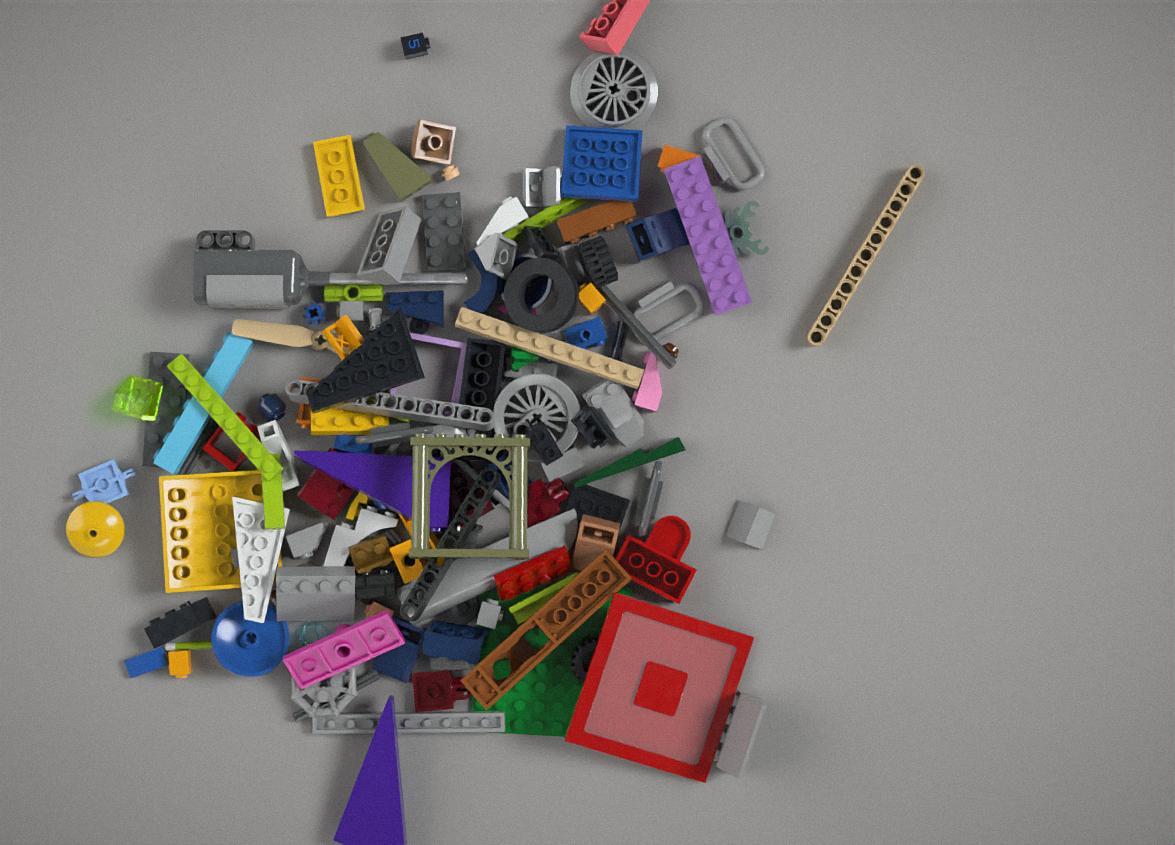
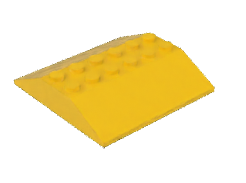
[159,470,282,593]

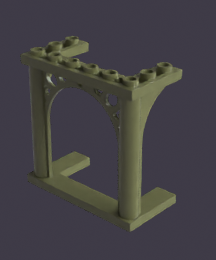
[409,433,530,560]

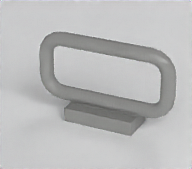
[700,117,765,190]
[632,280,704,343]

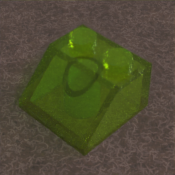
[111,375,163,421]

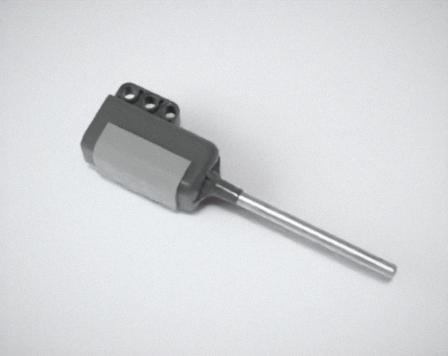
[193,230,469,309]

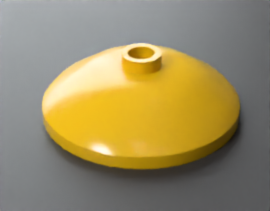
[66,501,125,558]

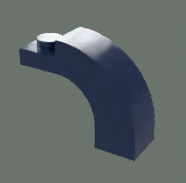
[463,249,498,314]

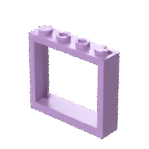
[386,333,467,417]

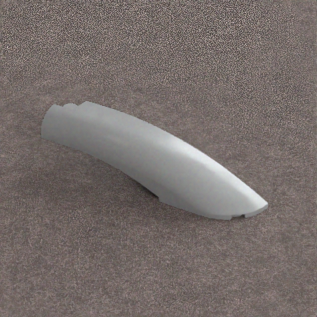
[396,509,578,625]

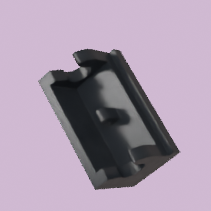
[571,406,615,449]

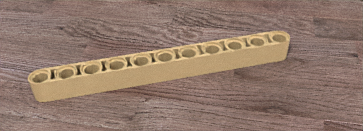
[806,164,925,347]

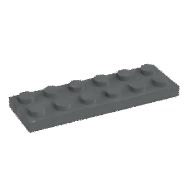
[142,351,190,469]

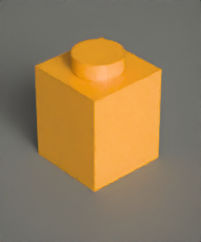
[168,650,193,678]

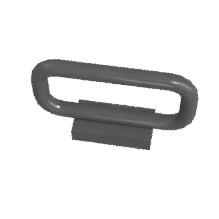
[355,422,434,447]
[636,461,663,536]

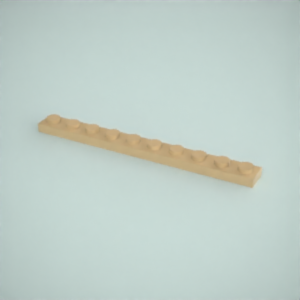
[455,307,644,389]

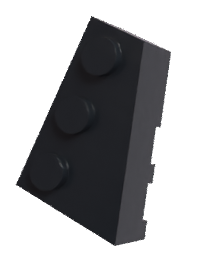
[144,597,217,649]

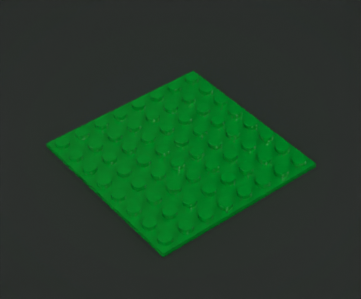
[472,582,633,737]

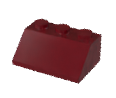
[297,448,355,520]

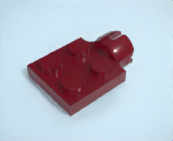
[508,478,569,528]
[412,670,470,712]

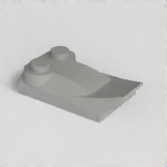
[581,378,644,447]

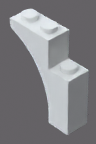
[323,506,400,566]

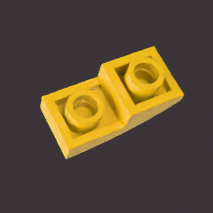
[346,493,372,520]

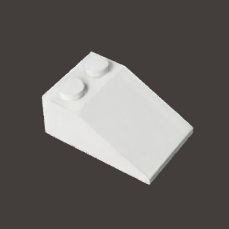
[477,196,529,246]

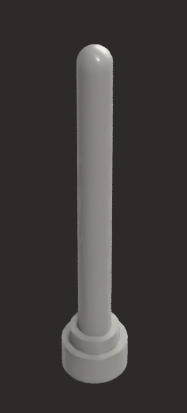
[440,447,509,510]

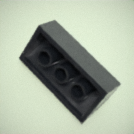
[459,338,507,419]

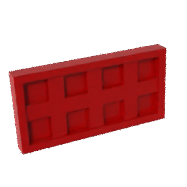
[493,545,572,602]

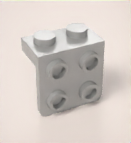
[523,166,562,208]

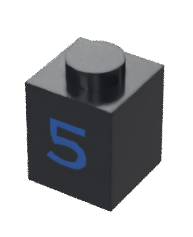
[400,32,431,60]

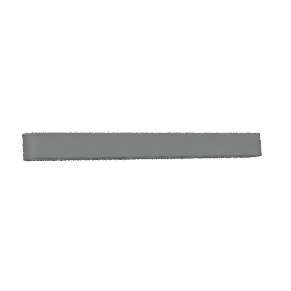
[285,379,495,431]

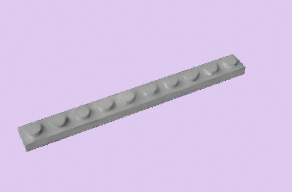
[312,711,505,734]

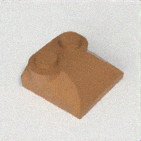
[411,120,456,165]

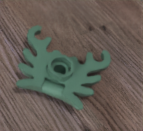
[724,201,769,256]

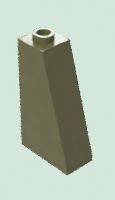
[362,132,433,202]

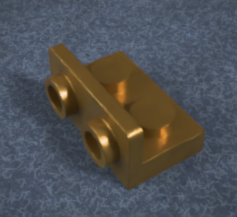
[348,534,394,573]

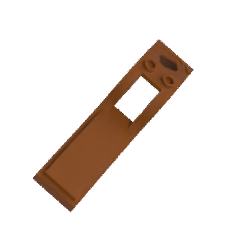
[460,550,632,710]

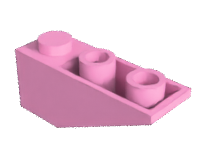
[632,351,662,412]

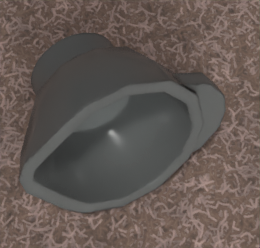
[457,524,484,549]

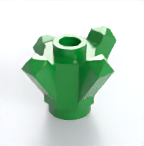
[510,346,539,371]

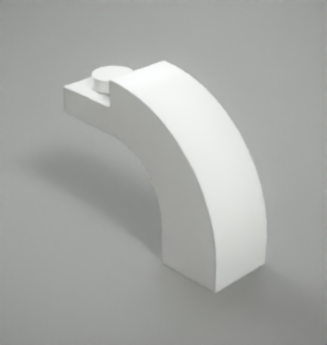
[257,420,300,491]

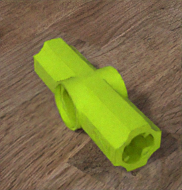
[324,284,384,302]

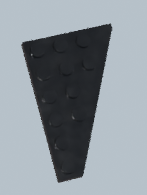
[307,308,425,414]

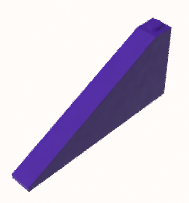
[294,450,451,533]
[333,695,407,845]

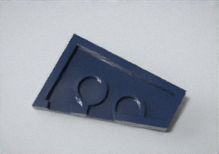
[386,290,444,328]

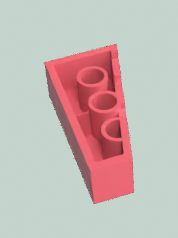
[579,0,650,55]

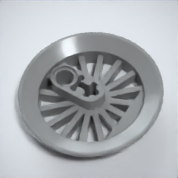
[570,49,658,130]
[493,373,580,462]

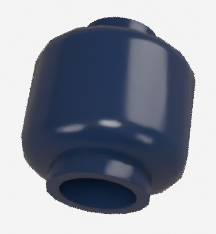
[258,393,286,422]

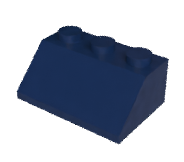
[423,620,490,664]

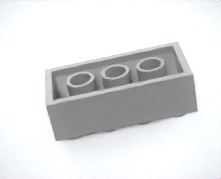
[357,206,421,285]

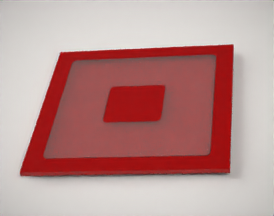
[564,592,754,783]

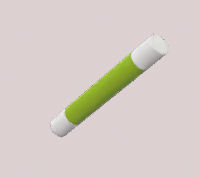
[166,641,212,651]

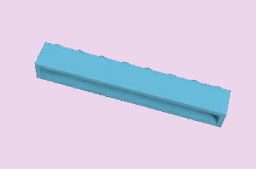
[153,331,254,475]

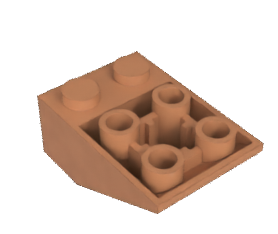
[571,514,621,571]

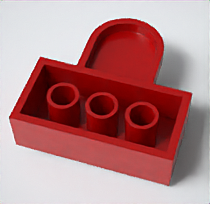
[615,515,697,604]

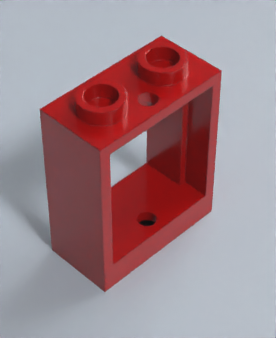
[202,411,261,472]

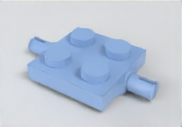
[72,459,136,504]

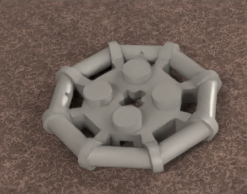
[290,666,358,718]

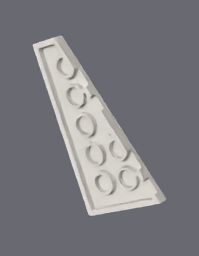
[232,497,290,623]

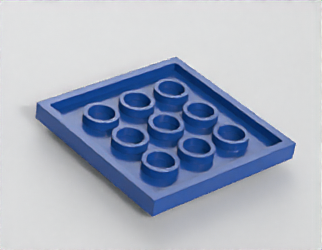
[561,125,642,202]

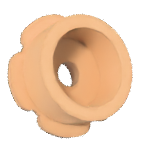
[441,164,460,181]

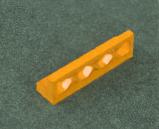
[322,315,365,360]

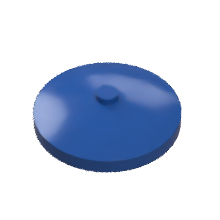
[211,601,290,678]

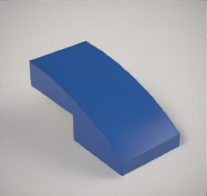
[124,647,169,678]

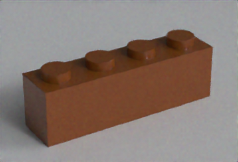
[557,200,637,245]

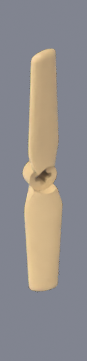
[232,319,368,355]

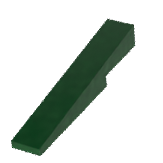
[572,437,686,488]

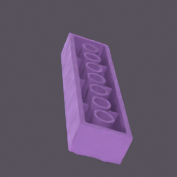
[663,156,752,315]

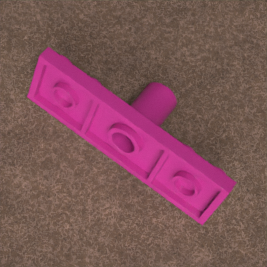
[283,610,405,690]

